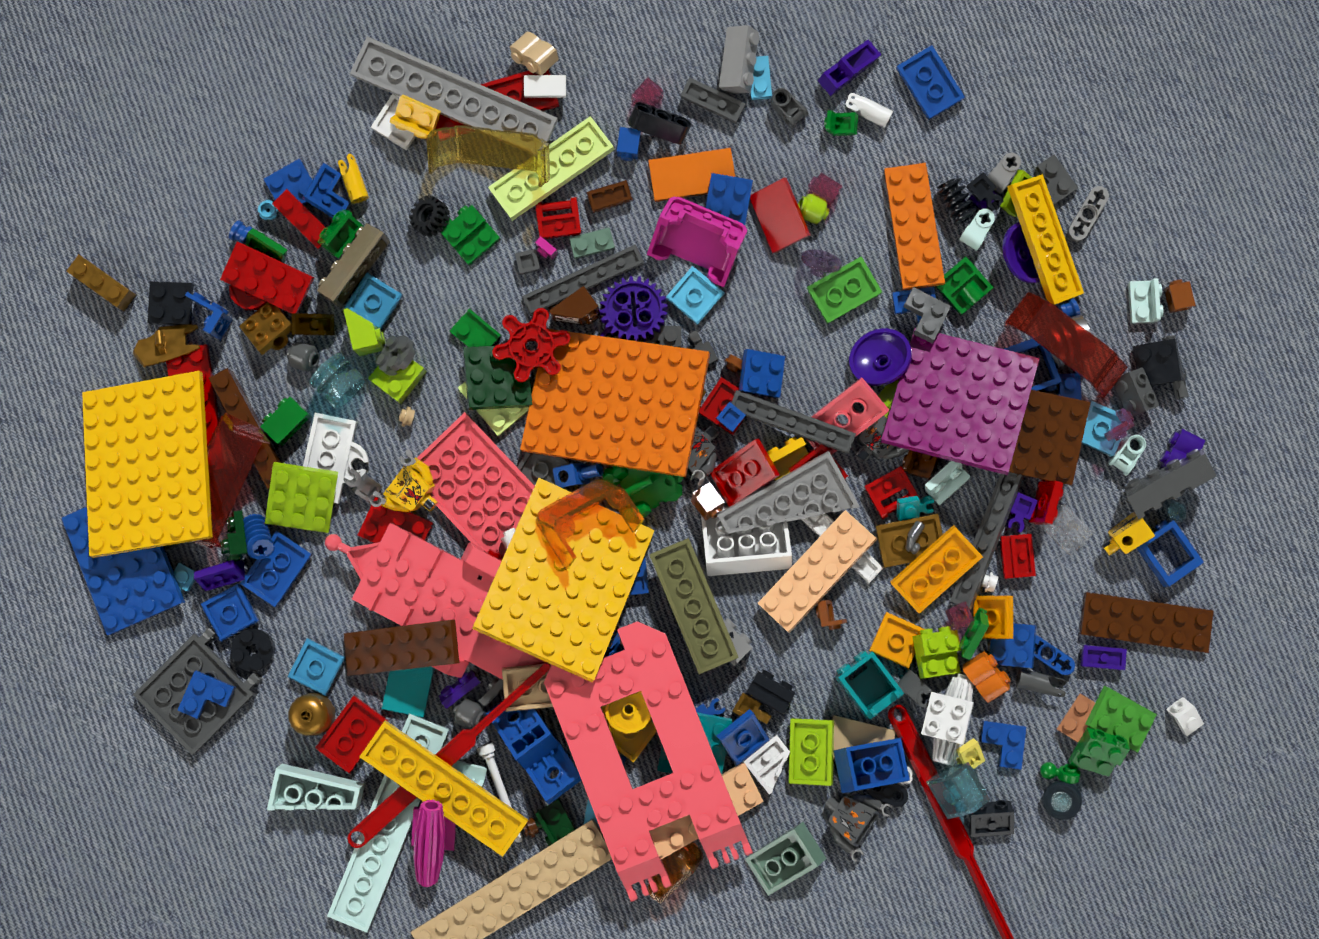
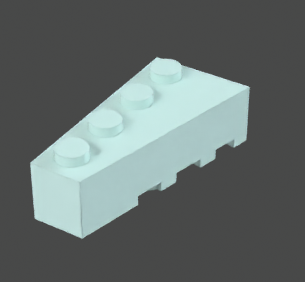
[267,763,365,810]

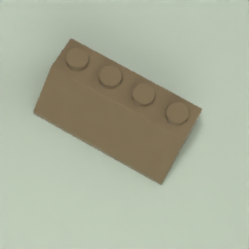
[317,223,390,309]

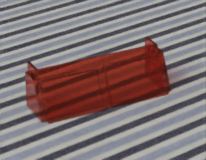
[191,413,270,548]

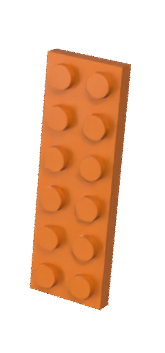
[884,163,945,291]

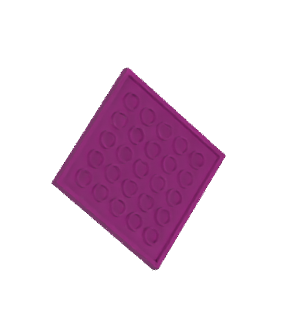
[881,327,1040,475]

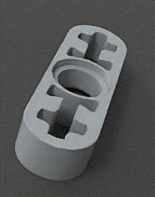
[1067,186,1109,242]

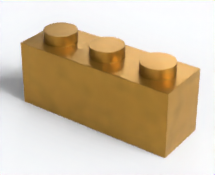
[66,254,136,311]

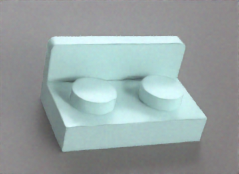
[1128,278,1163,324]
[925,461,970,505]

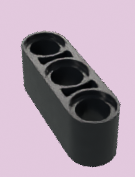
[627,102,691,144]

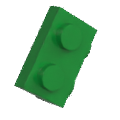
[317,209,363,259]
[245,228,288,263]

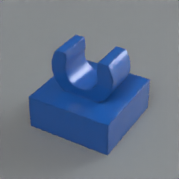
[716,402,746,432]

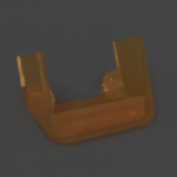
[536,479,644,570]

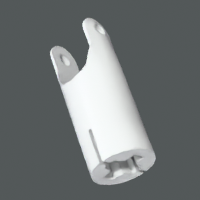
[846,93,893,128]

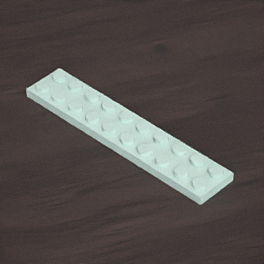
[327,714,450,933]

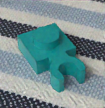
[897,496,934,521]

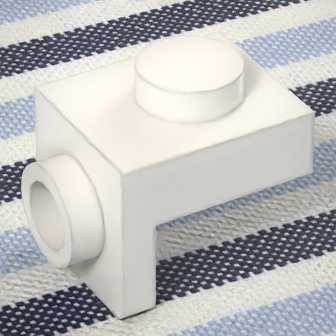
[1167,697,1204,736]

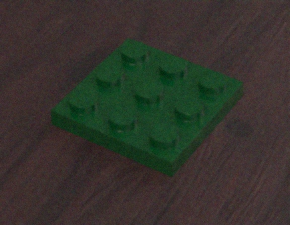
[462,346,533,410]

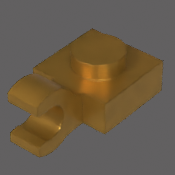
[732,692,771,724]

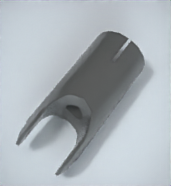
[1016,669,1066,697]

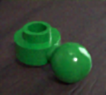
[1040,762,1081,784]

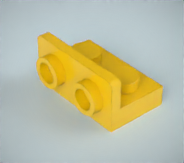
[389,94,441,139]

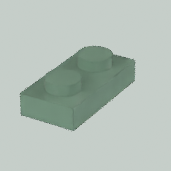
[569,227,615,259]

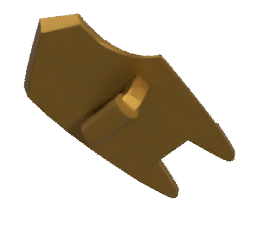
[133,325,200,367]

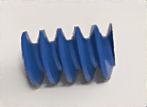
[243,514,274,559]

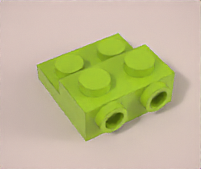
[912,626,961,679]

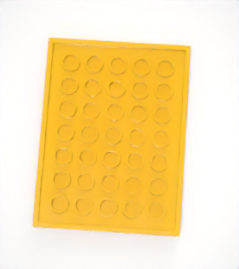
[82,371,213,558]
[472,478,655,682]

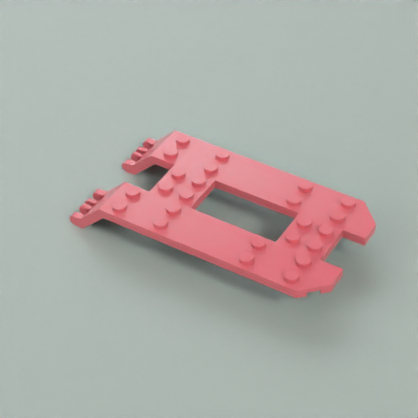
[544,621,753,902]

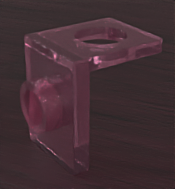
[945,601,974,631]

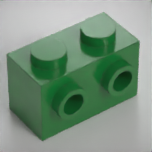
[260,397,312,446]

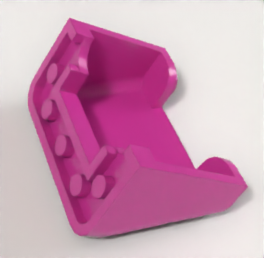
[647,197,747,287]

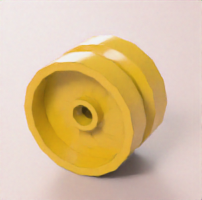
[605,691,652,734]

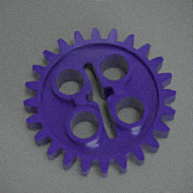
[600,276,668,342]

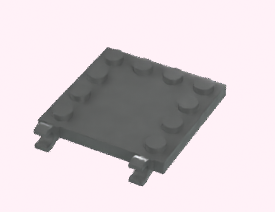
[133,627,263,755]

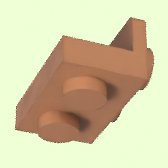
[1057,694,1095,743]

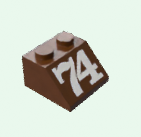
[549,286,600,326]

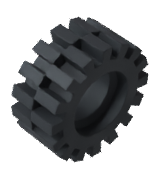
[409,195,450,237]

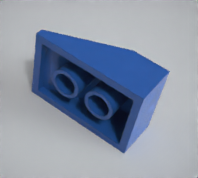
[833,738,910,793]

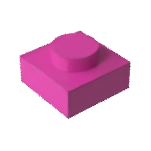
[535,236,558,260]

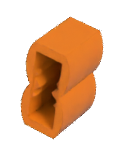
[963,651,1011,703]

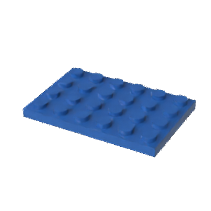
[61,507,185,635]

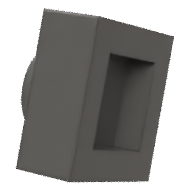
[515,249,541,275]

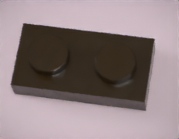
[292,313,335,336]

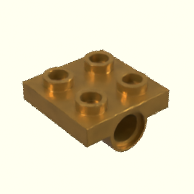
[239,302,292,355]

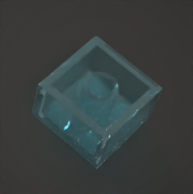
[926,762,990,819]

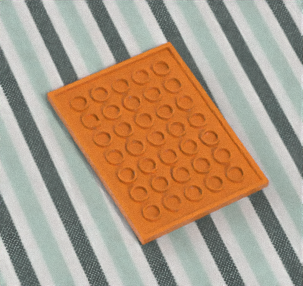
[520,329,710,477]

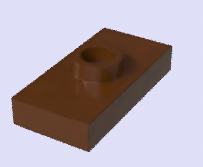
[587,180,633,213]

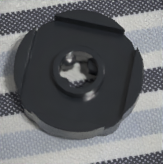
[231,629,275,671]

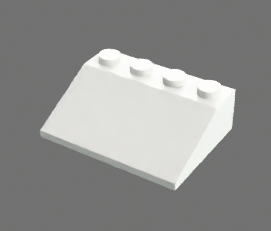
[701,506,792,576]

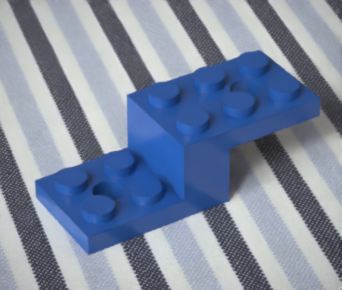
[486,703,581,804]

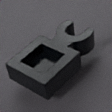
[966,172,1004,211]

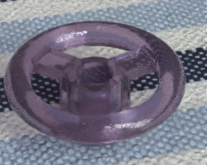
[801,249,842,277]

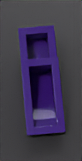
[818,39,882,96]

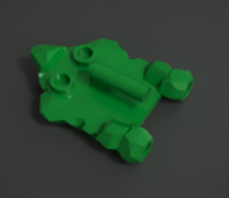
[602,466,683,522]

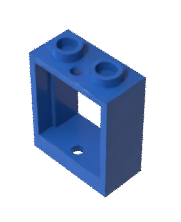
[1005,334,1062,393]
[1136,520,1204,587]

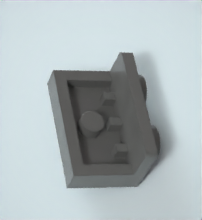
[1112,367,1159,418]

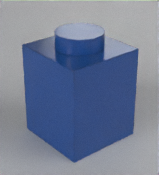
[617,127,641,161]

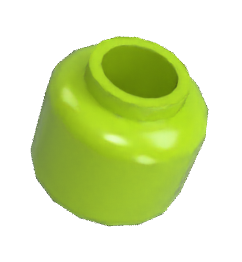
[798,194,829,224]

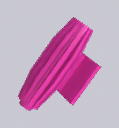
[411,800,456,887]

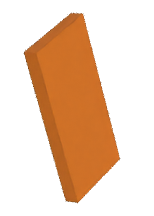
[648,148,735,202]

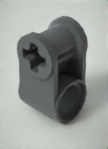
[770,88,809,129]
[897,669,933,708]

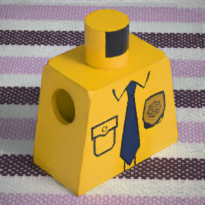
[1102,512,1155,556]

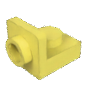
[956,738,985,772]

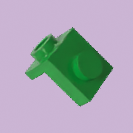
[824,110,858,136]

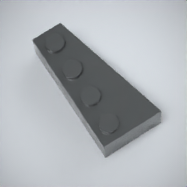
[1124,449,1217,519]

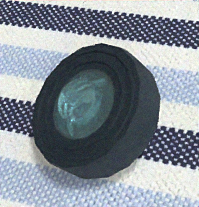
[1042,781,1082,820]

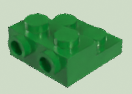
[441,205,500,266]
[1069,727,1130,777]

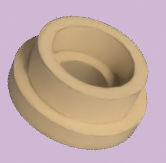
[398,406,415,427]

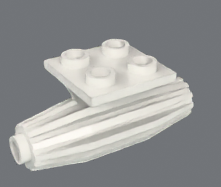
[921,674,974,766]

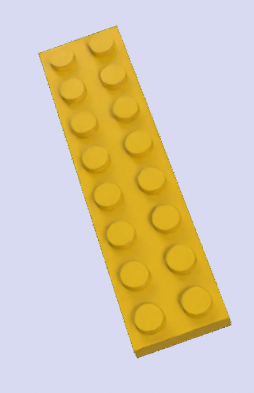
[360,720,528,857]

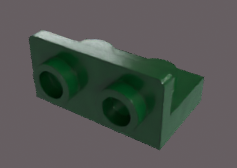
[534,799,576,846]

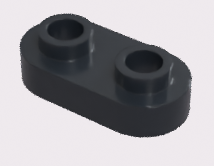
[866,783,908,807]

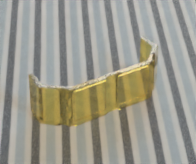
[426,125,550,187]

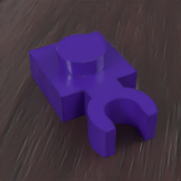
[1007,492,1038,532]

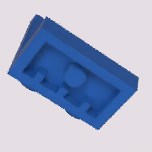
[185,292,233,341]

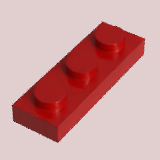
[272,189,326,249]

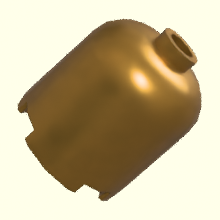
[288,693,335,736]

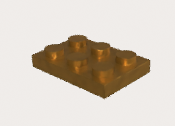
[875,514,943,568]

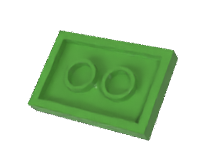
[806,256,882,324]
[1085,686,1157,753]

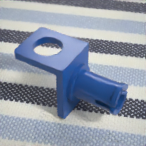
[553,463,603,488]

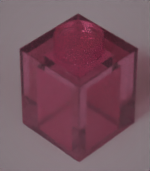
[631,77,664,107]
[808,172,842,208]

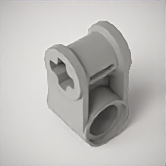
[987,153,1021,194]

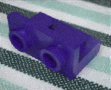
[194,560,245,591]

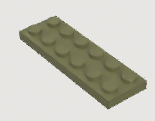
[649,538,739,674]

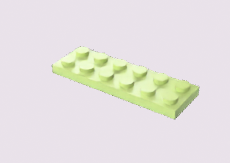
[488,116,615,221]

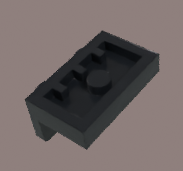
[968,800,1014,837]

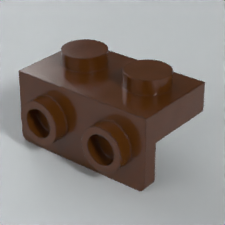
[902,450,940,480]

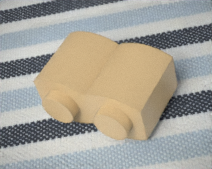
[510,31,559,75]

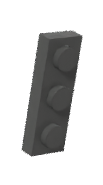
[680,77,746,124]

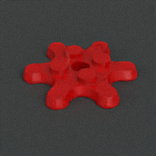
[492,308,570,382]

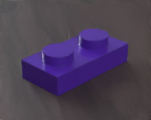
[1081,645,1127,670]
[439,670,480,709]

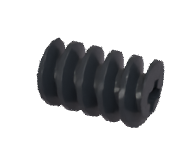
[937,178,977,225]

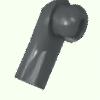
[905,521,925,554]

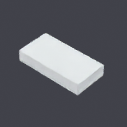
[524,75,566,98]

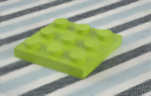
[265,462,338,533]

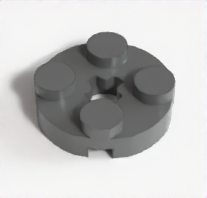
[375,335,415,376]

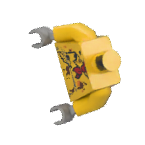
[369,450,438,512]

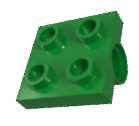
[935,257,994,316]

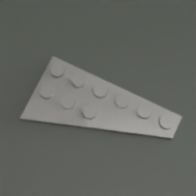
[717,451,860,534]

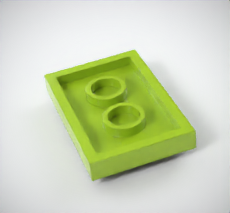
[789,718,834,786]

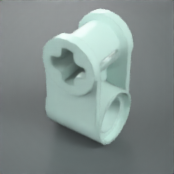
[959,209,995,251]
[1108,435,1146,476]

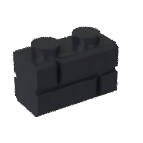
[745,670,795,715]

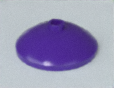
[1003,222,1040,283]
[849,328,912,386]

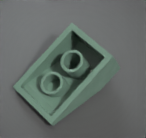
[745,822,827,896]

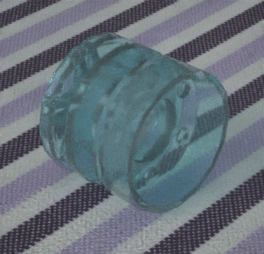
[309,353,367,409]

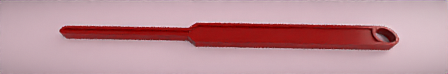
[348,662,551,848]
[888,705,1014,939]

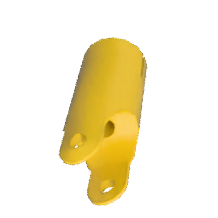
[338,154,369,204]

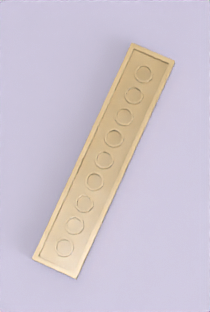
[410,819,612,939]

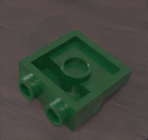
[220,510,247,562]

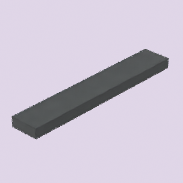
[522,244,645,316]
[731,390,856,455]

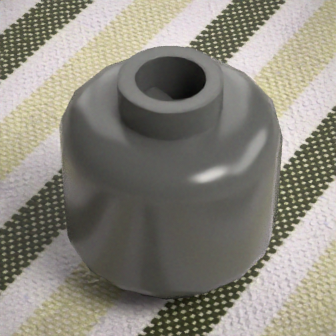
[287,342,320,372]
[453,699,486,729]

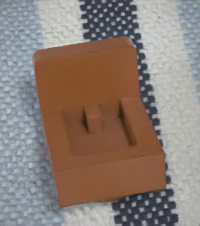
[816,600,847,630]

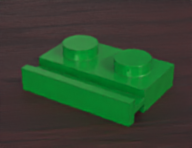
[449,309,501,347]
[959,607,989,660]

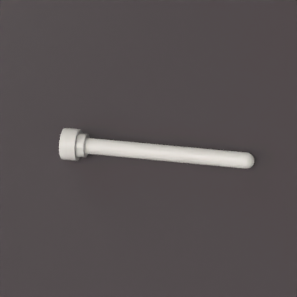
[476,742,523,843]

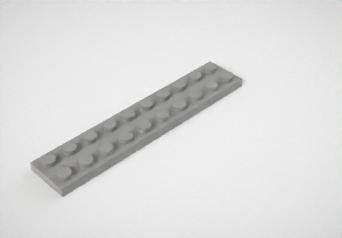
[350,36,558,157]

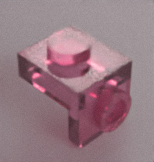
[1104,408,1135,441]

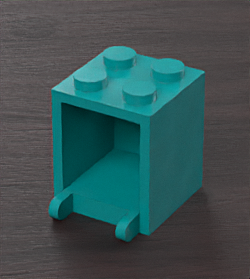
[835,650,904,720]

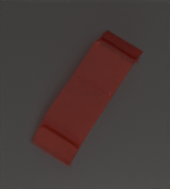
[1003,292,1128,399]

